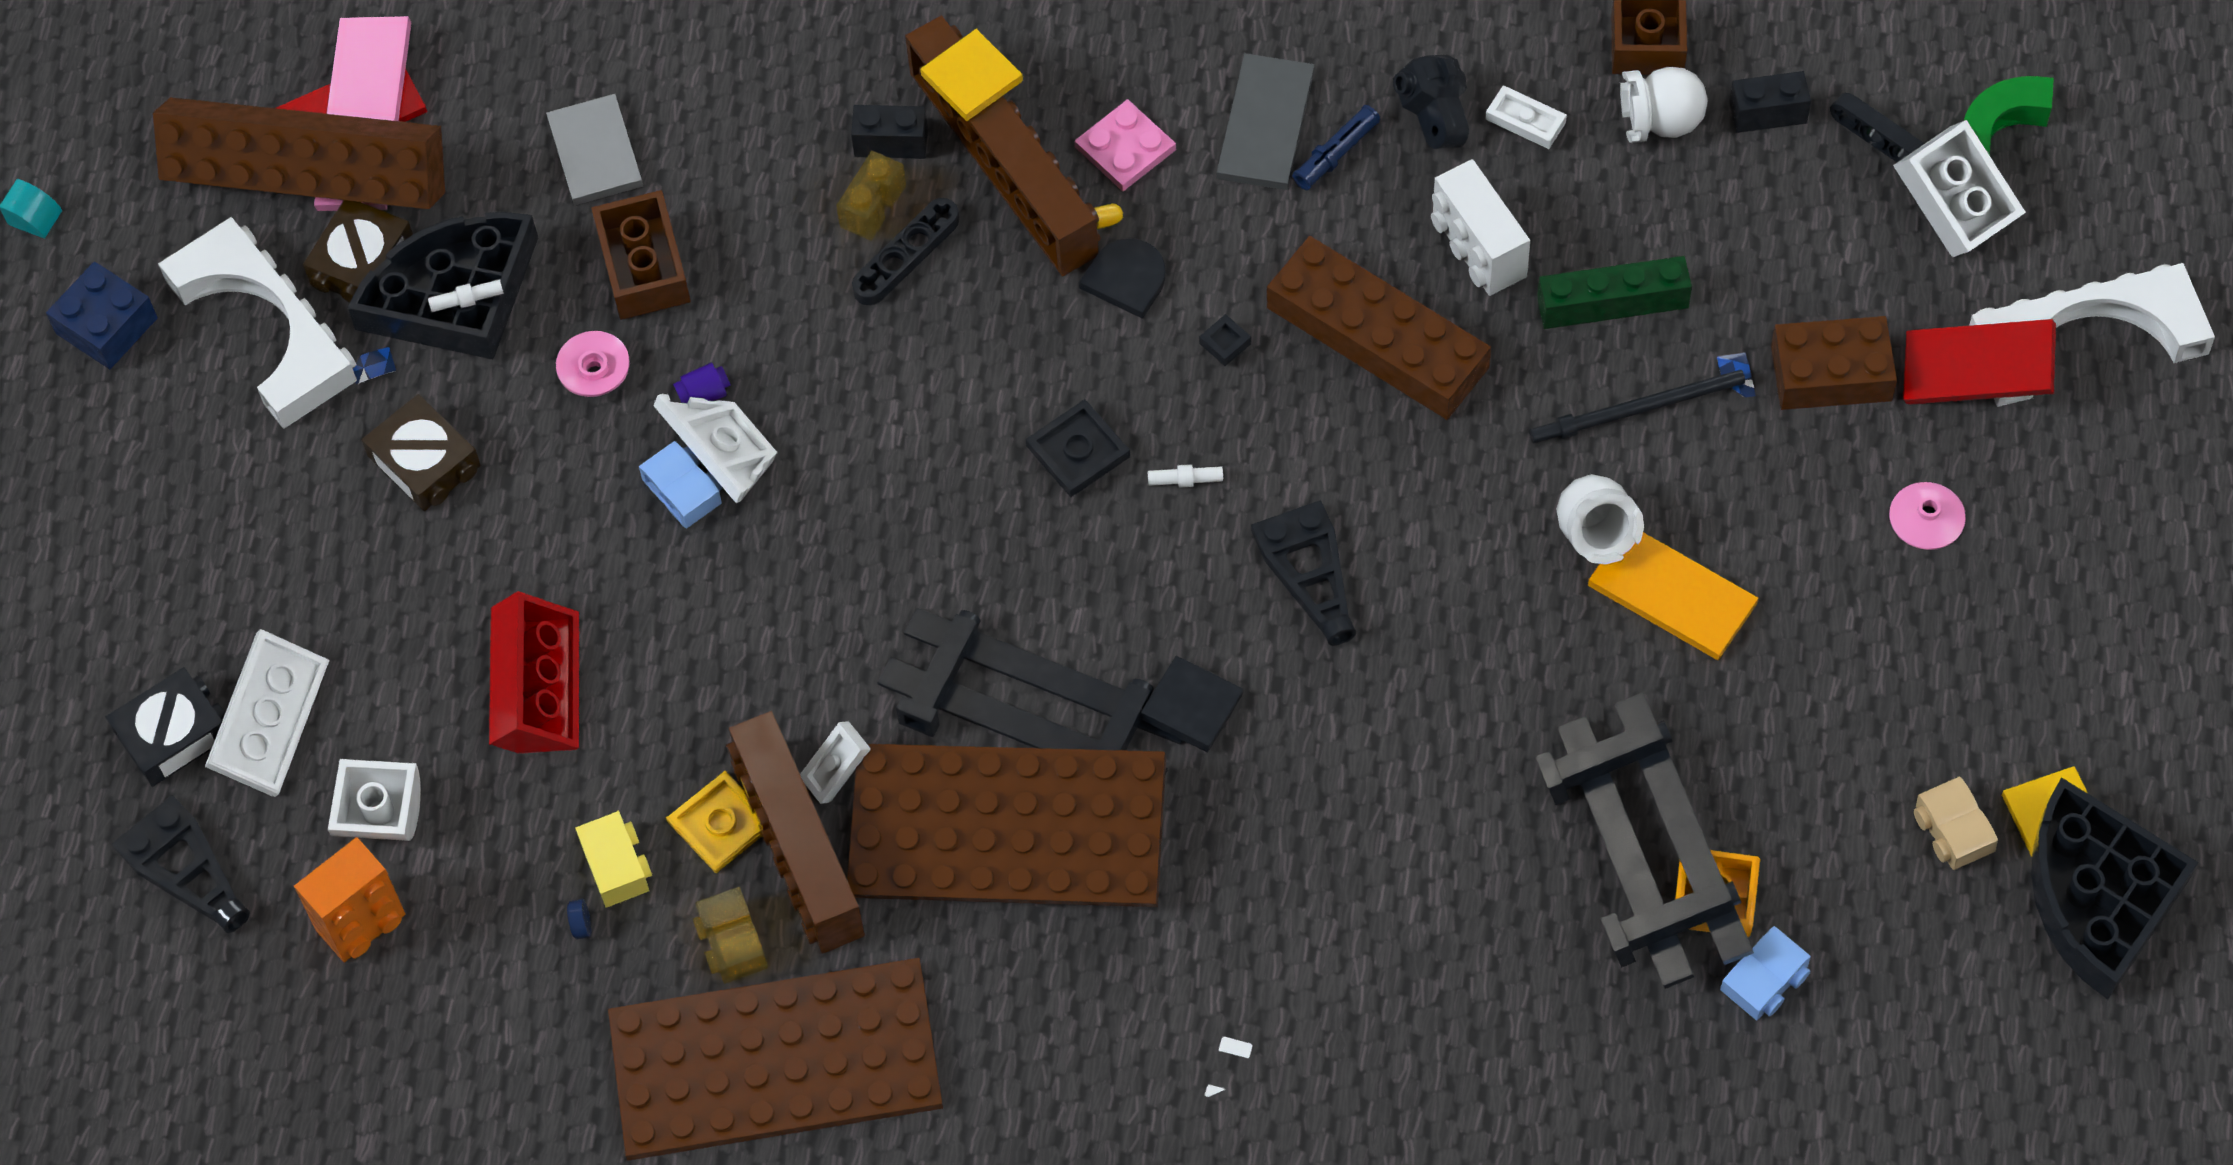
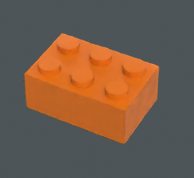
[294,837,406,963]

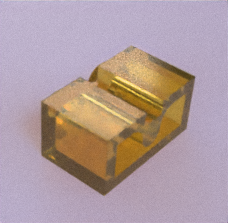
[836,151,906,241]
[692,887,768,984]

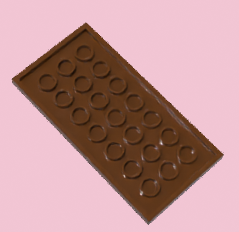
[847,744,1166,907]
[608,958,943,1161]

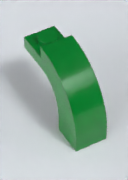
[1964,76,2054,156]

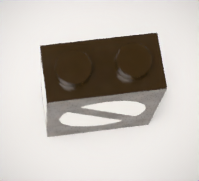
[303,200,413,303]
[361,394,481,512]

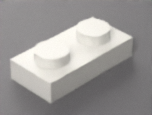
[1486,85,1567,149]
[800,721,871,804]

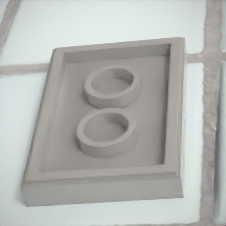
[546,94,643,206]

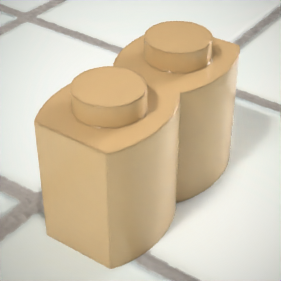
[1914,776,1998,870]

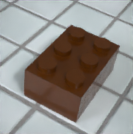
[591,190,691,320]
[1771,316,1897,410]

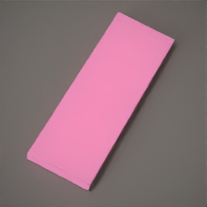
[314,16,411,211]

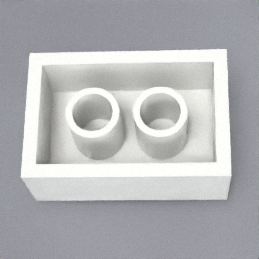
[1893,120,2026,257]
[1431,159,1530,296]

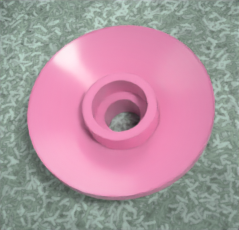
[556,331,630,397]
[1889,482,1965,550]

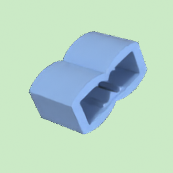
[639,441,722,529]
[1720,926,1811,1021]

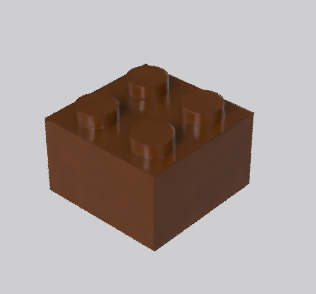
[1611,0,1687,75]

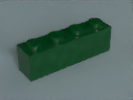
[1537,256,1692,329]

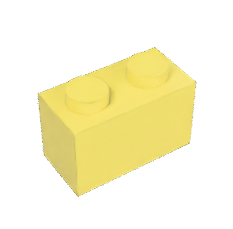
[575,811,652,908]

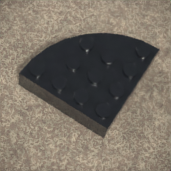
[347,212,538,360]
[2031,777,2198,1000]

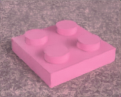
[1074,99,1176,191]

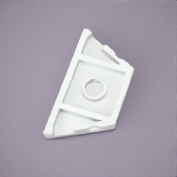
[653,394,777,503]

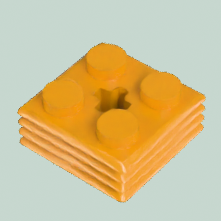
[1675,850,1760,937]

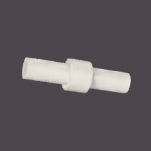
[428,279,504,312]
[1148,465,1223,488]

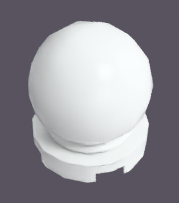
[1620,67,1708,143]
[1556,474,1644,565]

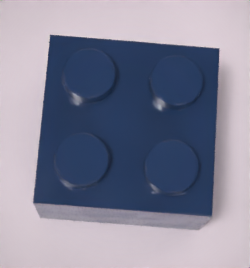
[46,261,158,370]

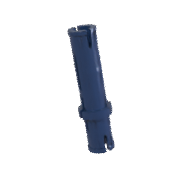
[1292,105,1380,190]

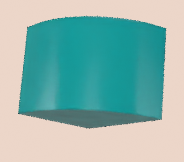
[0,179,62,239]

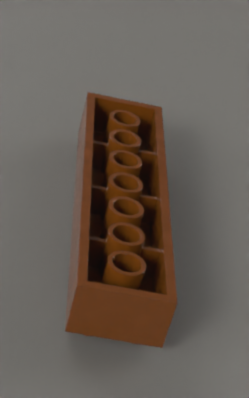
[905,15,1101,277]
[153,97,445,209]

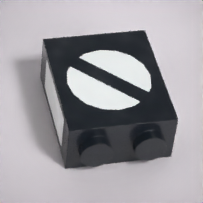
[105,667,225,787]

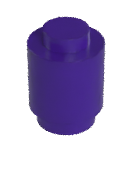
[673,362,731,404]

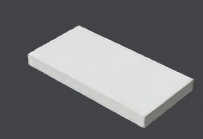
[205,629,329,797]

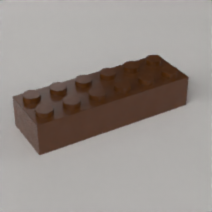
[1267,236,1491,420]
[726,711,865,954]

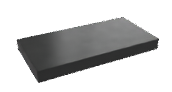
[1217,53,1314,190]

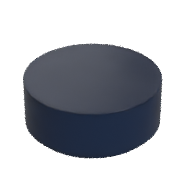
[567,899,592,940]

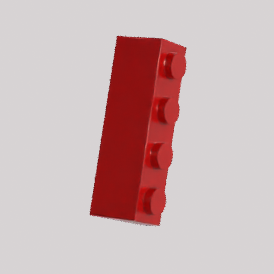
[489,591,579,753]

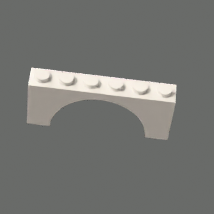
[158,217,357,429]
[1969,263,2215,407]

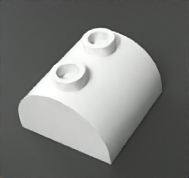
[328,759,420,841]

